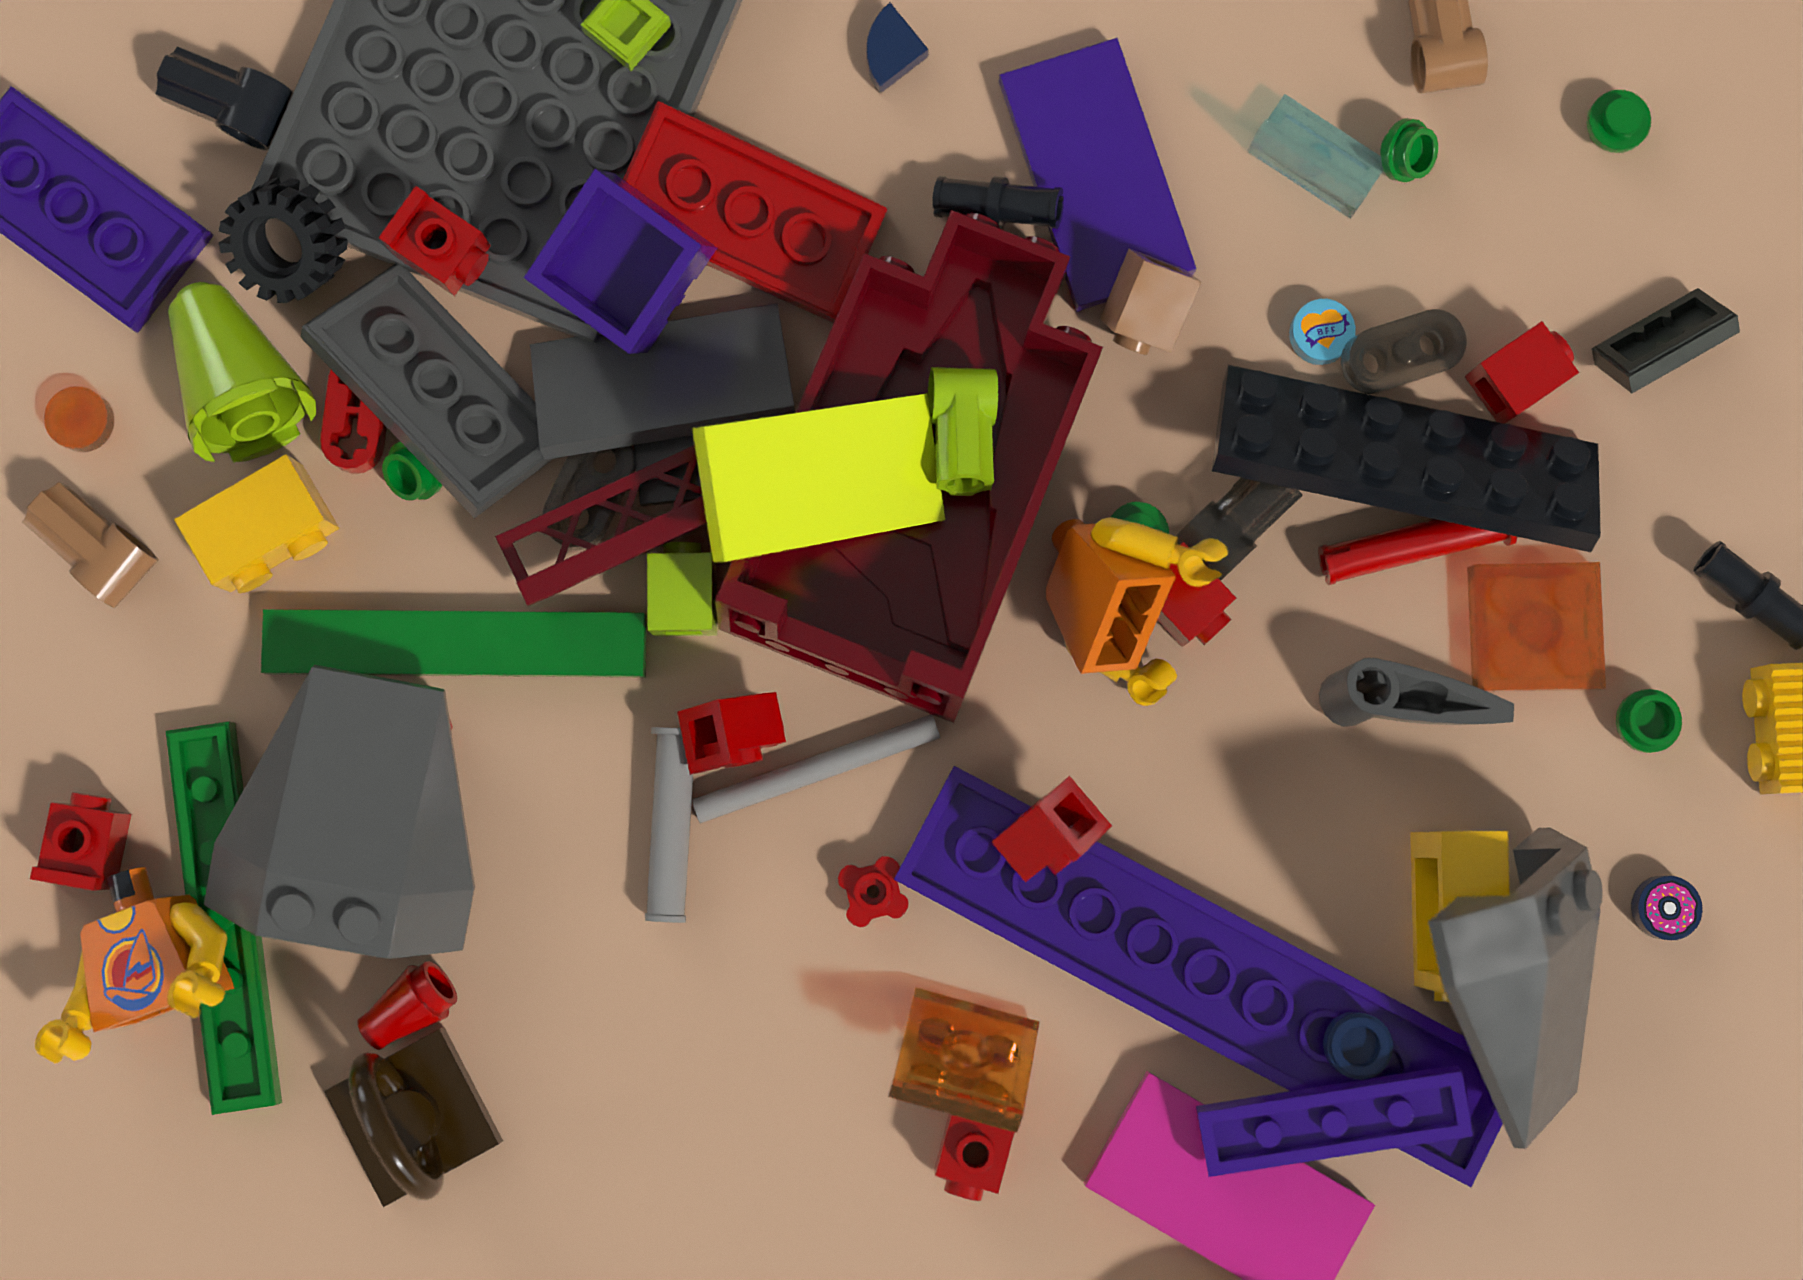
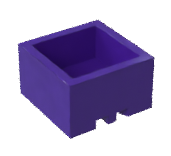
[524,169,717,354]

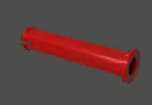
[1318,519,1517,586]

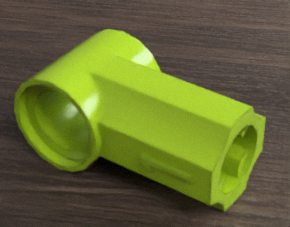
[928,367,998,496]

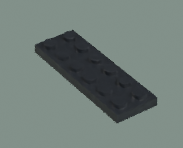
[1212,365,1601,552]

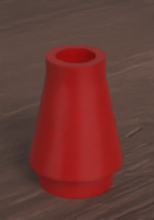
[357,961,457,1050]

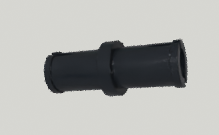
[932,176,1064,229]
[1693,541,1803,650]

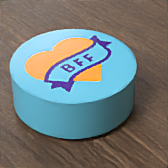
[1289,299,1356,365]

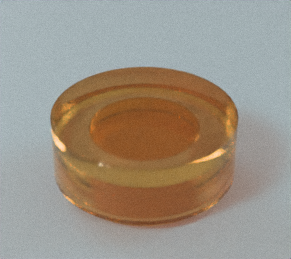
[44,386,115,452]

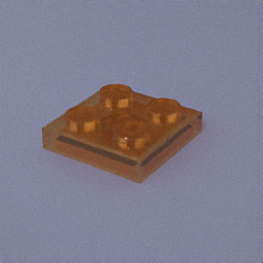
[1467,562,1606,692]
[888,987,1040,1133]

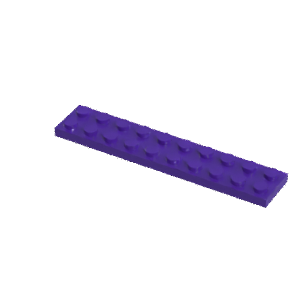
[894,766,1503,1187]

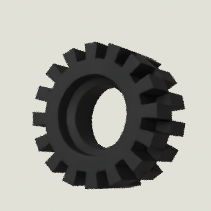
[219,178,348,303]

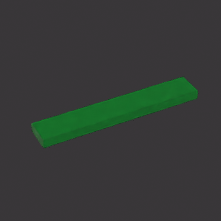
[261,609,647,678]
[165,721,282,1115]

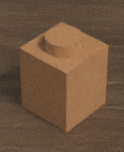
[1100,248,1201,355]

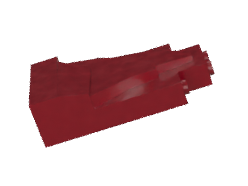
[715,210,1103,723]

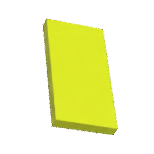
[693,393,945,562]

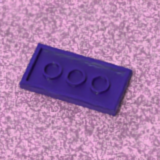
[999,37,1197,312]
[0,86,214,333]

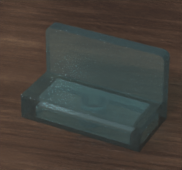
[1247,94,1383,219]

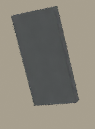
[301,264,553,519]
[530,303,796,460]

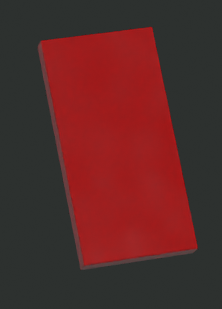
[623,101,888,323]

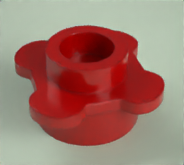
[838,856,909,927]

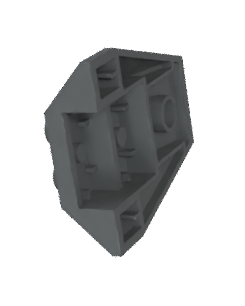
[204,665,475,959]
[1429,827,1603,1149]

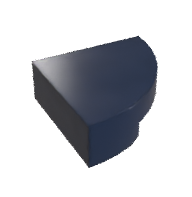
[867,2,929,94]

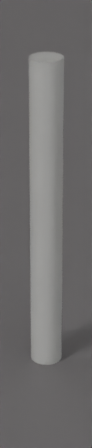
[692,714,940,823]

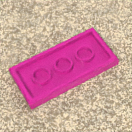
[1083,1071,1375,1280]

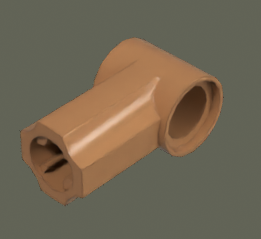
[1408,0,1488,94]
[22,482,158,608]

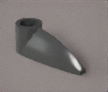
[1319,658,1514,727]

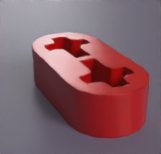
[320,370,387,474]

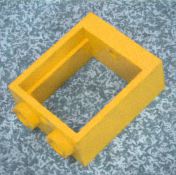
[1410,831,1510,1005]

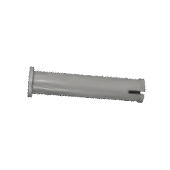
[645,727,693,923]

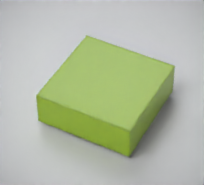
[580,0,671,71]

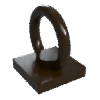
[324,1027,503,1207]

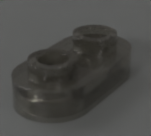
[1341,309,1467,394]
[542,445,636,550]

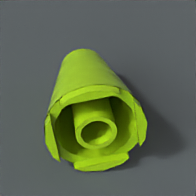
[168,282,316,463]

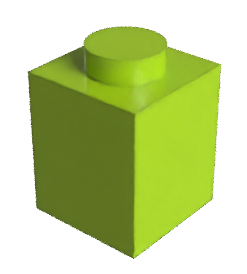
[647,542,717,637]

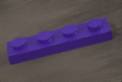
[1196,1065,1473,1177]

